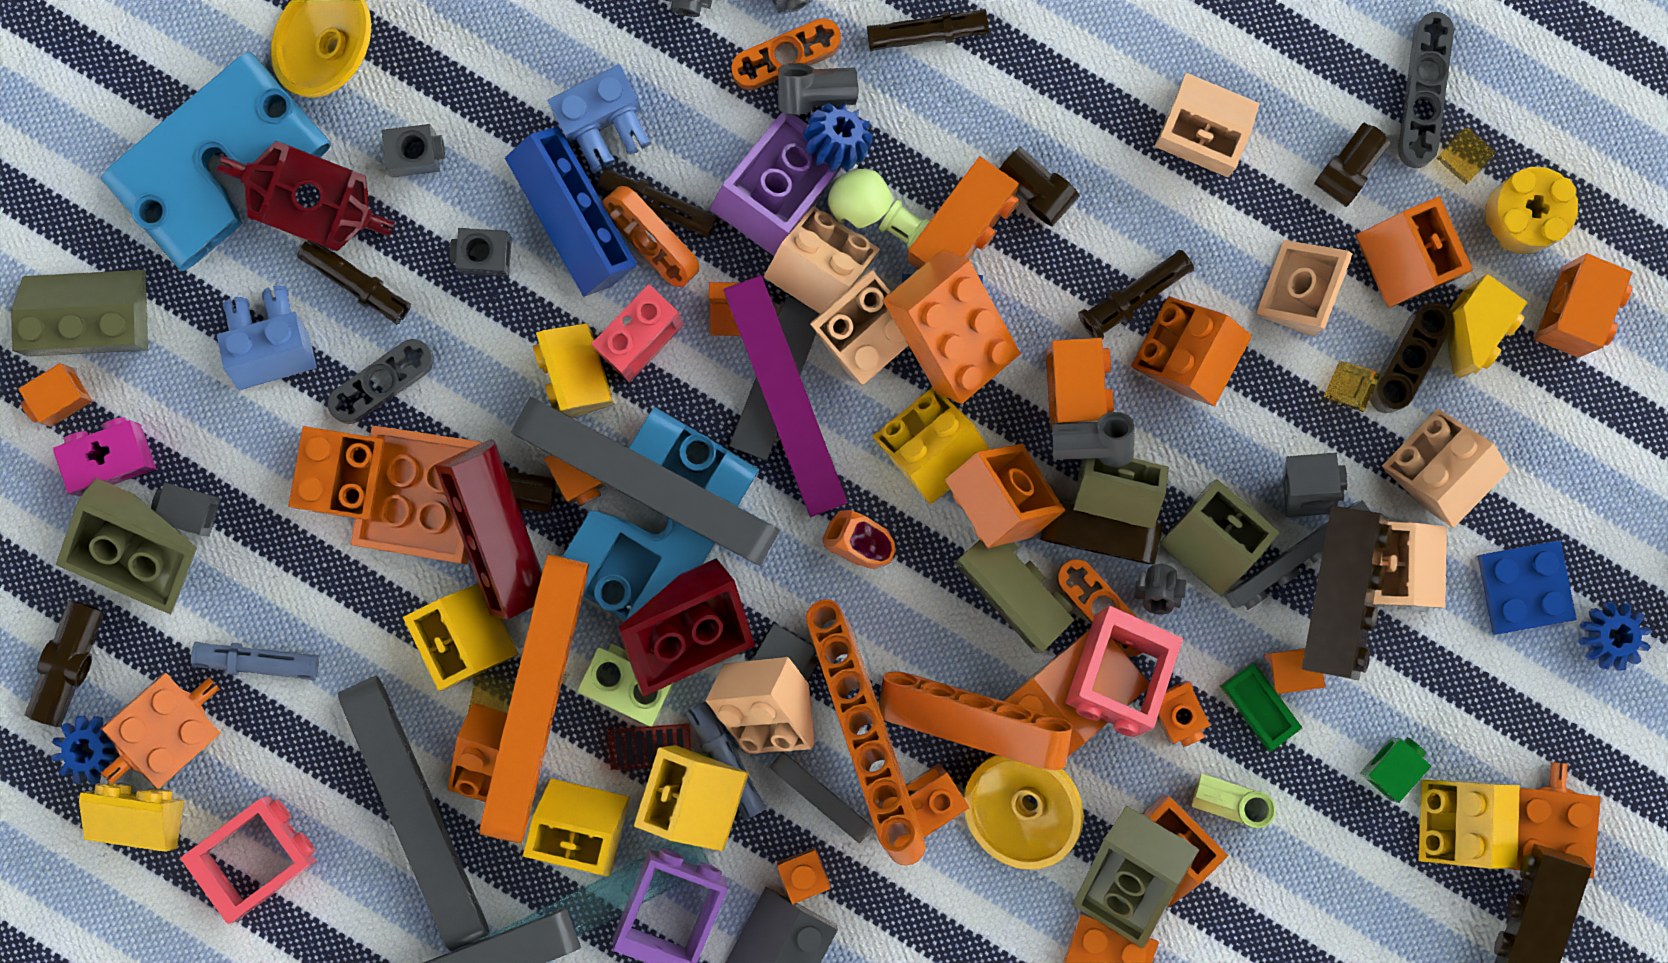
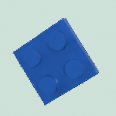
[1477,540,1577,635]

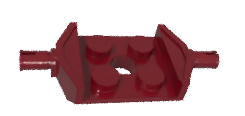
[216,141,395,252]

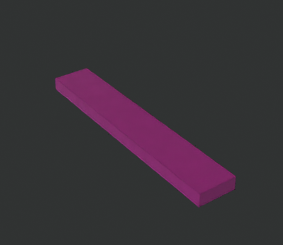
[723,275,848,517]

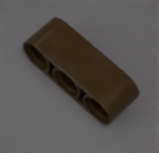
[1369,303,1453,413]
[1040,501,1163,565]

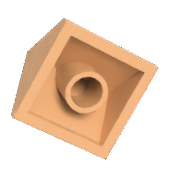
[1256,240,1353,337]

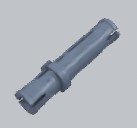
[191,641,319,681]
[685,701,767,821]

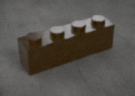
[1302,505,1392,681]
[1494,843,1592,963]

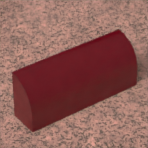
[434,439,542,620]

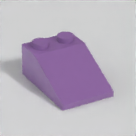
[710,112,841,256]

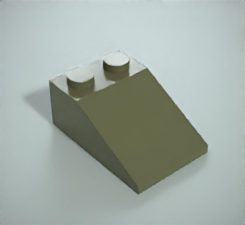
[56,478,197,615]
[1072,805,1200,948]

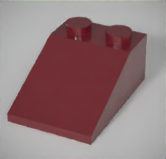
[618,558,755,697]

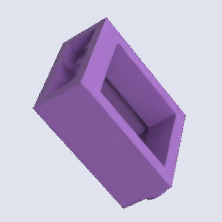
[612,848,728,963]

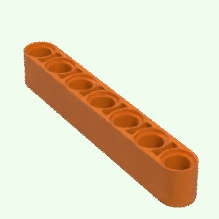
[479,554,589,844]
[806,599,926,866]

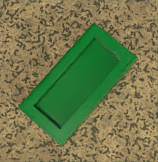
[1220,662,1303,752]

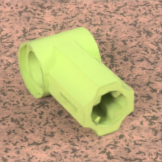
[1190,773,1276,829]

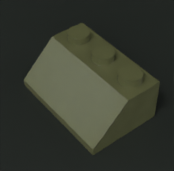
[11,270,148,357]
[954,540,1074,653]

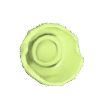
[828,169,894,228]

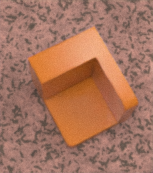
[709,282,741,336]
[1264,648,1325,694]

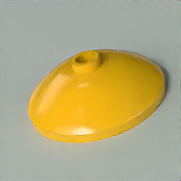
[271,0,371,98]
[964,754,1084,870]

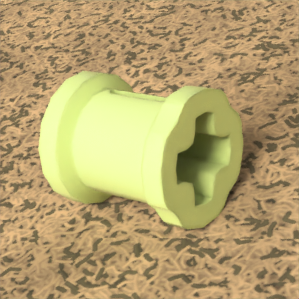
[878,199,930,249]

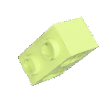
[577,643,674,727]

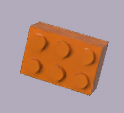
[883,250,1021,404]

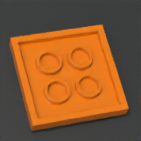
[350,425,483,565]

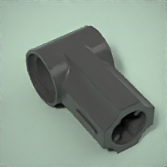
[778,63,859,115]
[1052,412,1135,467]

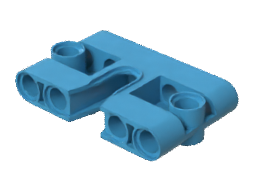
[101,52,331,271]
[562,407,760,621]

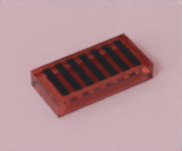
[608,723,692,770]

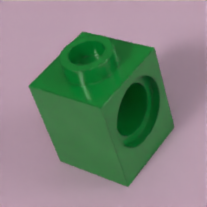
[1360,737,1431,803]

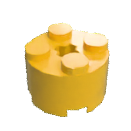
[1485,167,1578,254]

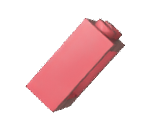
[591,284,684,383]
[1065,606,1183,737]
[180,796,317,925]

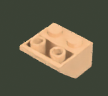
[1154,73,1260,177]
[764,206,880,314]
[810,270,909,385]
[1382,409,1510,528]
[1373,522,1447,608]
[705,657,815,754]

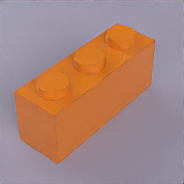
[907,156,1020,270]

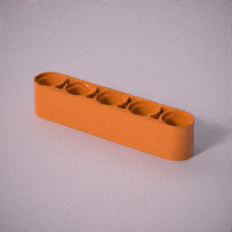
[879,671,1073,770]

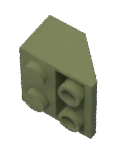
[1073,458,1169,529]
[1159,479,1281,597]

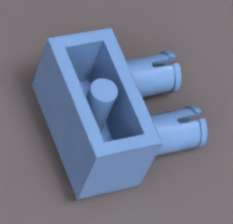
[547,64,651,173]
[217,286,317,391]

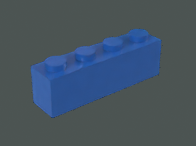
[505,126,637,297]

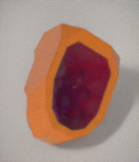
[822,510,896,569]

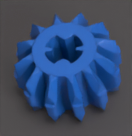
[802,102,873,173]
[1578,602,1652,671]
[51,716,119,785]

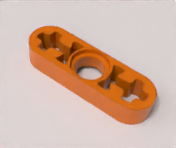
[731,18,841,90]
[602,186,699,287]
[1057,559,1143,657]

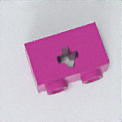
[53,417,156,496]

